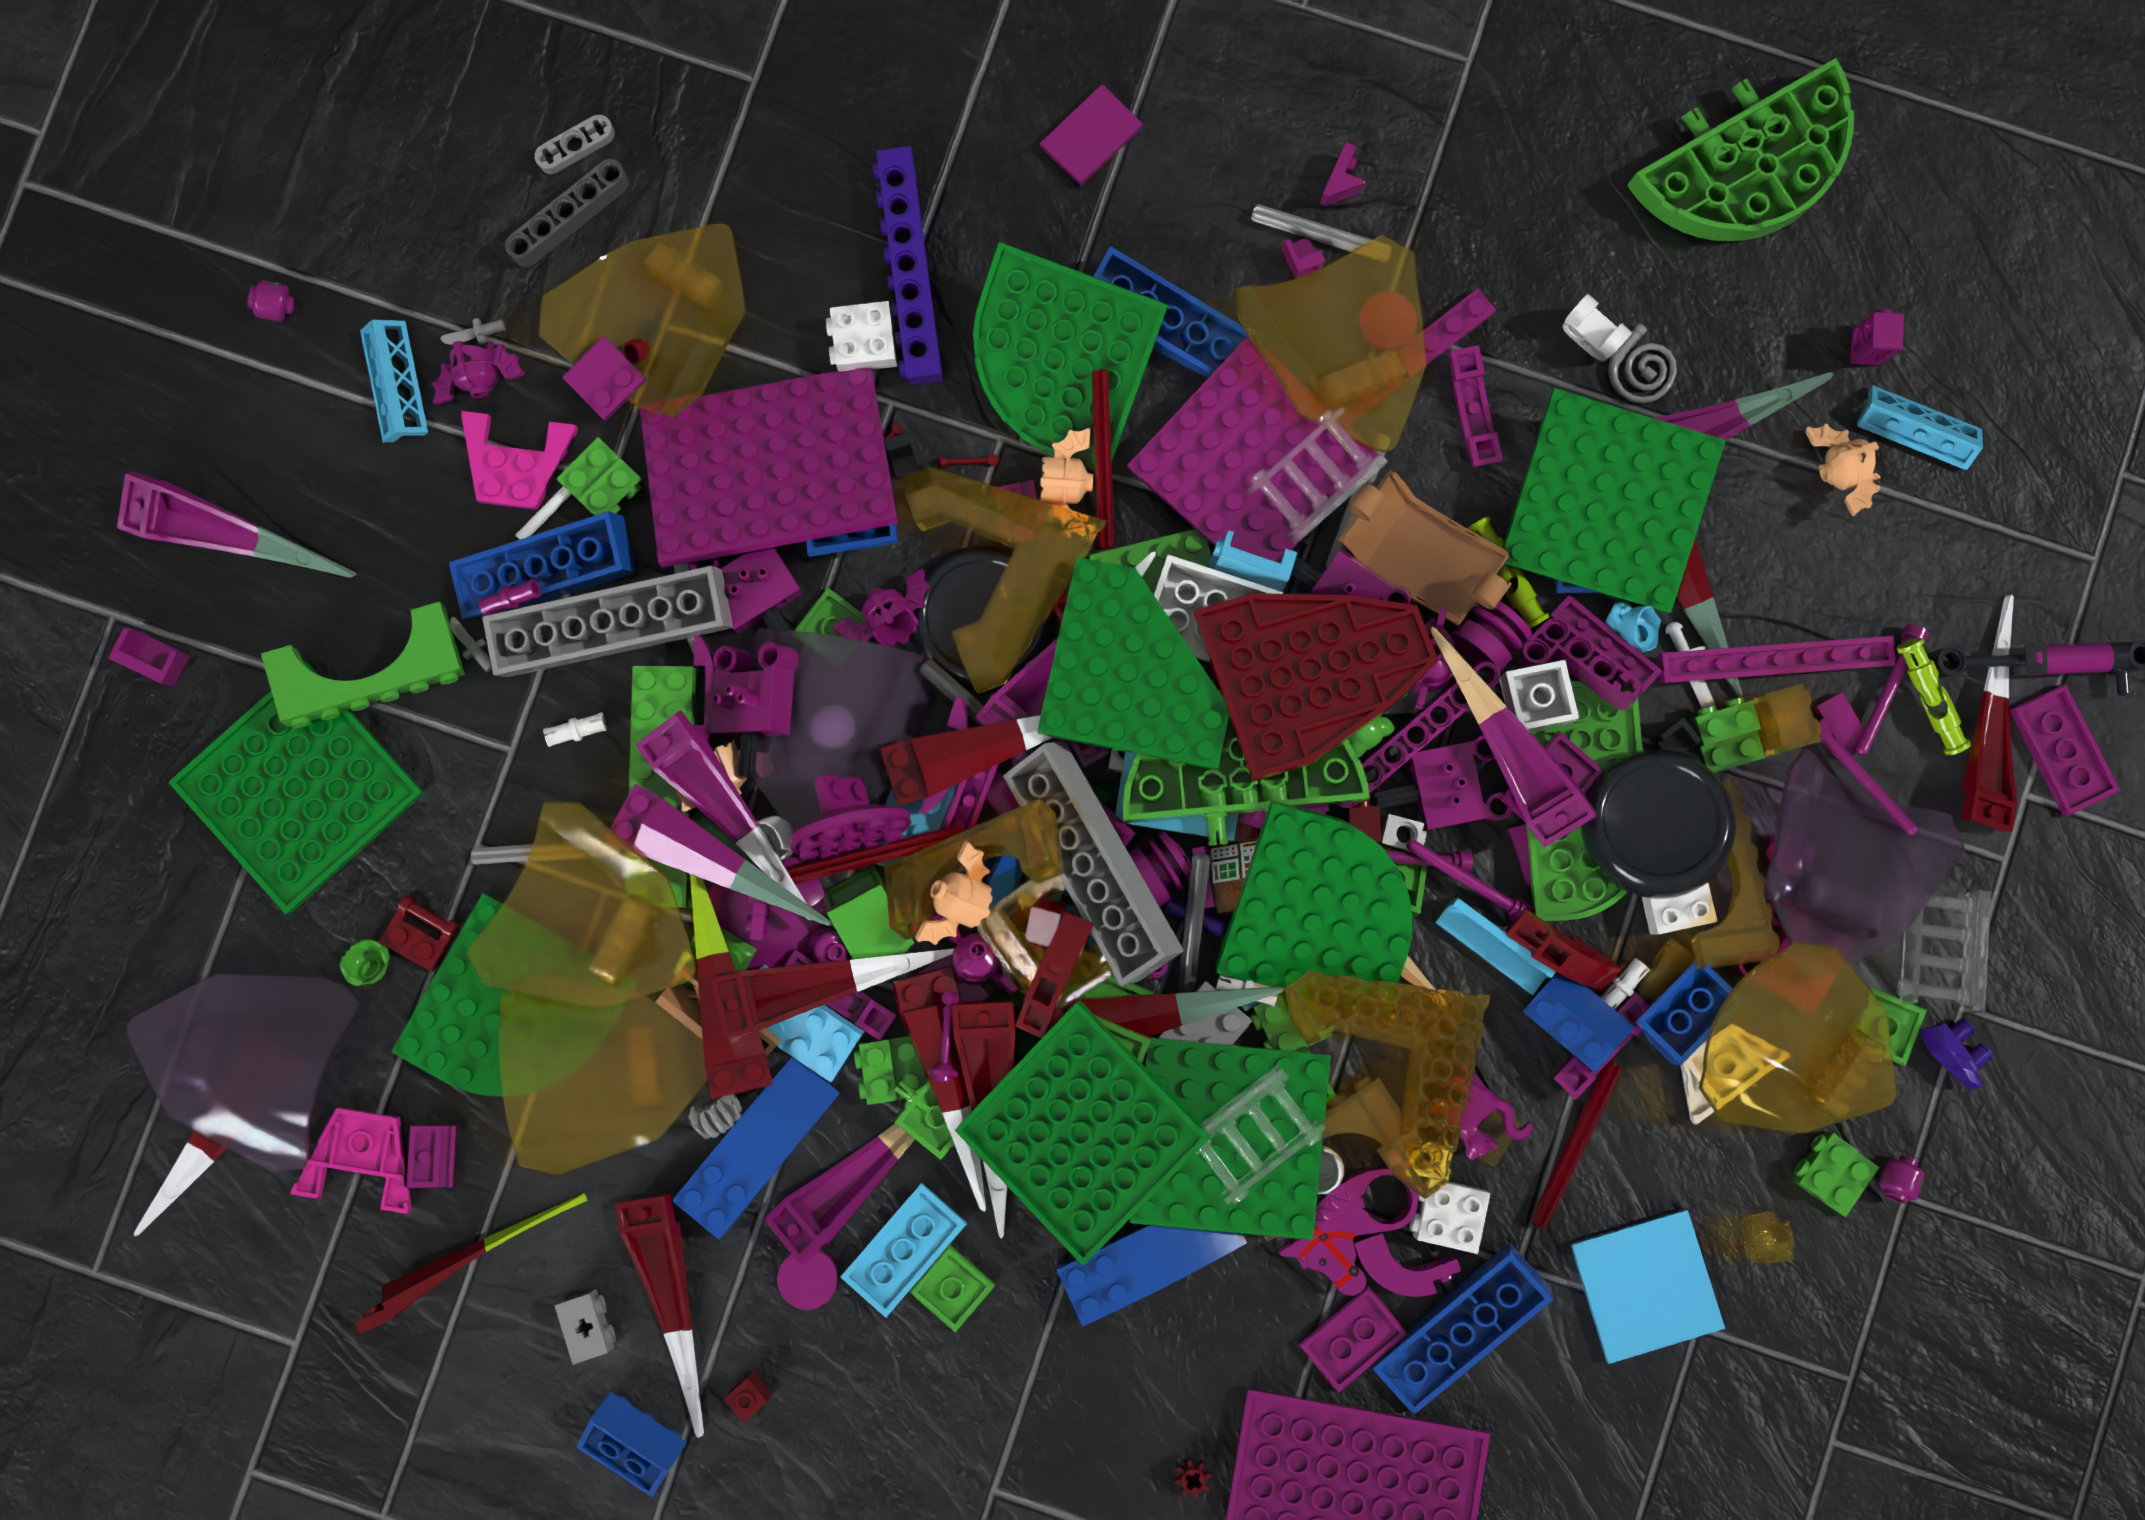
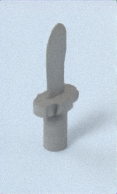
[441,318,506,345]
[450,617,492,672]

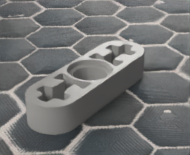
[535,115,615,174]

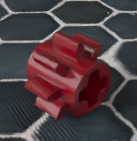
[1173,1456,1212,1499]

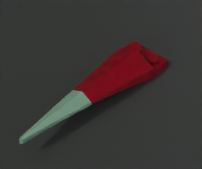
[1676,538,1743,697]
[1046,986,1284,1037]

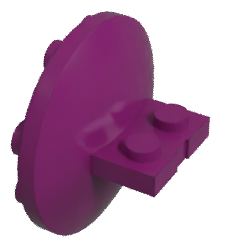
[789,775,911,859]
[709,855,827,970]

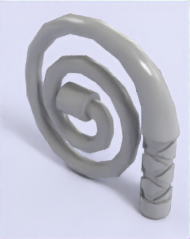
[1608,323,1677,404]

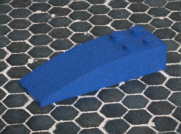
[1091,246,1261,378]
[449,511,637,620]
[672,1057,840,1240]
[1056,1224,1247,1327]
[1372,1242,1554,1415]

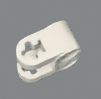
[1562,294,1632,362]

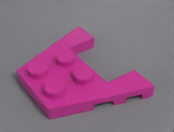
[461,411,578,510]
[291,1107,412,1214]

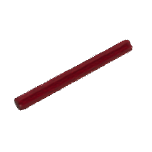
[1092,369,1114,548]
[787,825,964,884]
[1530,1062,1622,1229]

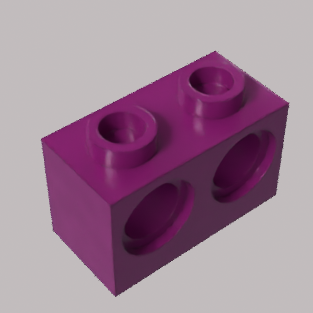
[1851,309,1904,366]

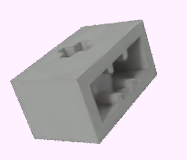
[554,1289,616,1365]

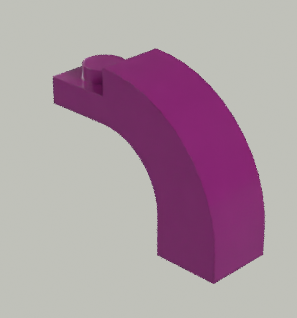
[1353,1232,1461,1297]

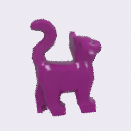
[1426,1065,1533,1160]

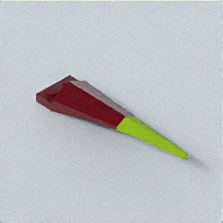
[690,874,773,1099]
[355,1193,588,1334]

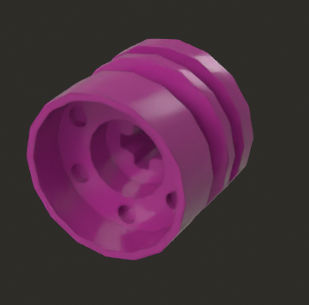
[1450,601,1532,673]
[1128,830,1191,907]

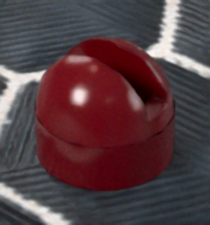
[624,338,650,364]

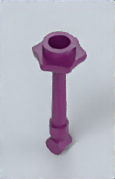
[928,992,959,1083]

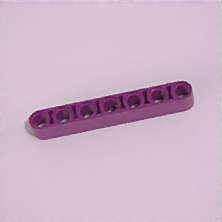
[1339,661,1500,808]

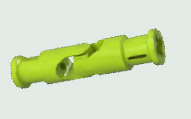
[1467,516,1550,629]
[1896,637,1972,755]

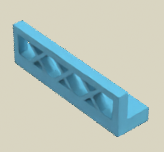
[360,320,428,442]
[1857,385,1983,470]
[1434,898,1556,995]

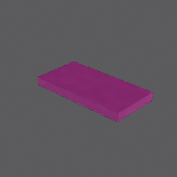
[2009,684,2121,817]

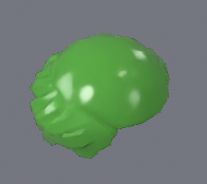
[340,939,389,986]

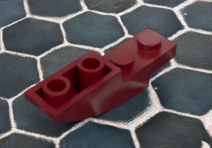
[1505,908,1622,991]
[1015,911,1094,1038]

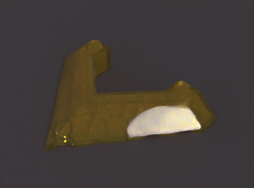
[903,467,1107,694]
[1285,971,1491,1199]

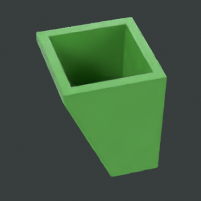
[823,865,914,960]

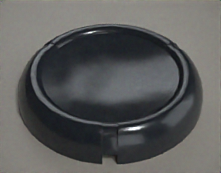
[910,545,1056,692]
[1581,749,1736,899]

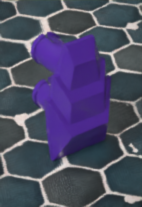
[1920,1018,1993,1089]

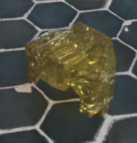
[1741,1211,1795,1263]

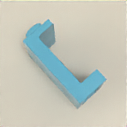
[1208,530,1297,592]

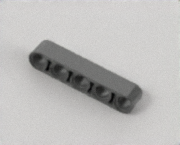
[505,159,629,267]

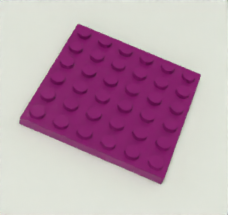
[1127,337,1379,563]

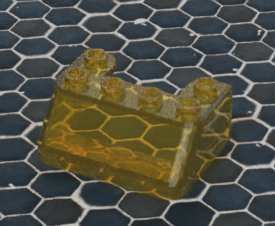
[977,863,1113,1011]

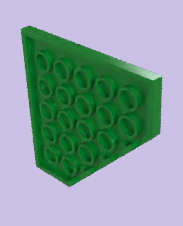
[1037,557,1230,771]

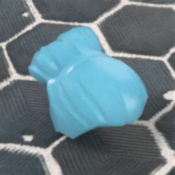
[1605,601,1661,653]

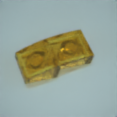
[1636,938,1696,1003]

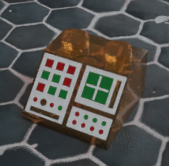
[1209,838,1258,914]

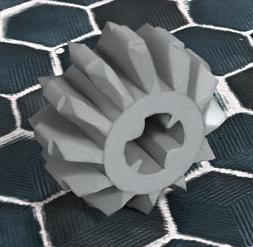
[688,1094,743,1139]

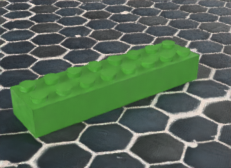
[625,666,699,908]

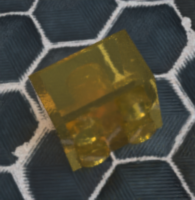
[1748,684,1821,757]

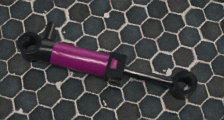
[1928,640,2145,696]

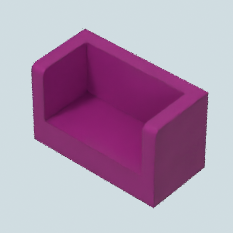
[108,627,190,687]

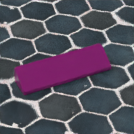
[934,764,998,857]

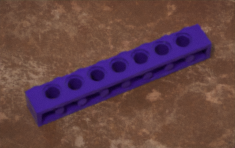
[872,146,943,386]

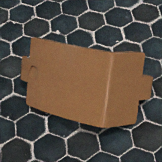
[1339,470,1512,625]

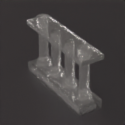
[1247,407,1388,544]
[1897,882,1991,1014]
[1196,1065,1327,1205]

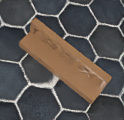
[655,965,781,1056]

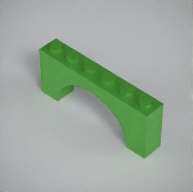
[261,602,465,729]

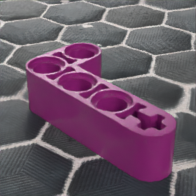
[1519,618,1641,710]

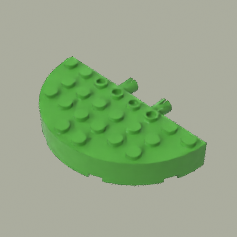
[1627,58,1854,241]
[1123,690,1370,846]

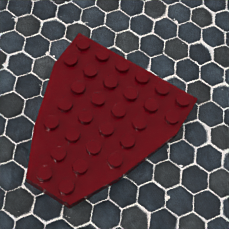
[1194,593,1438,782]

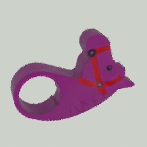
[1278,1165,1419,1296]

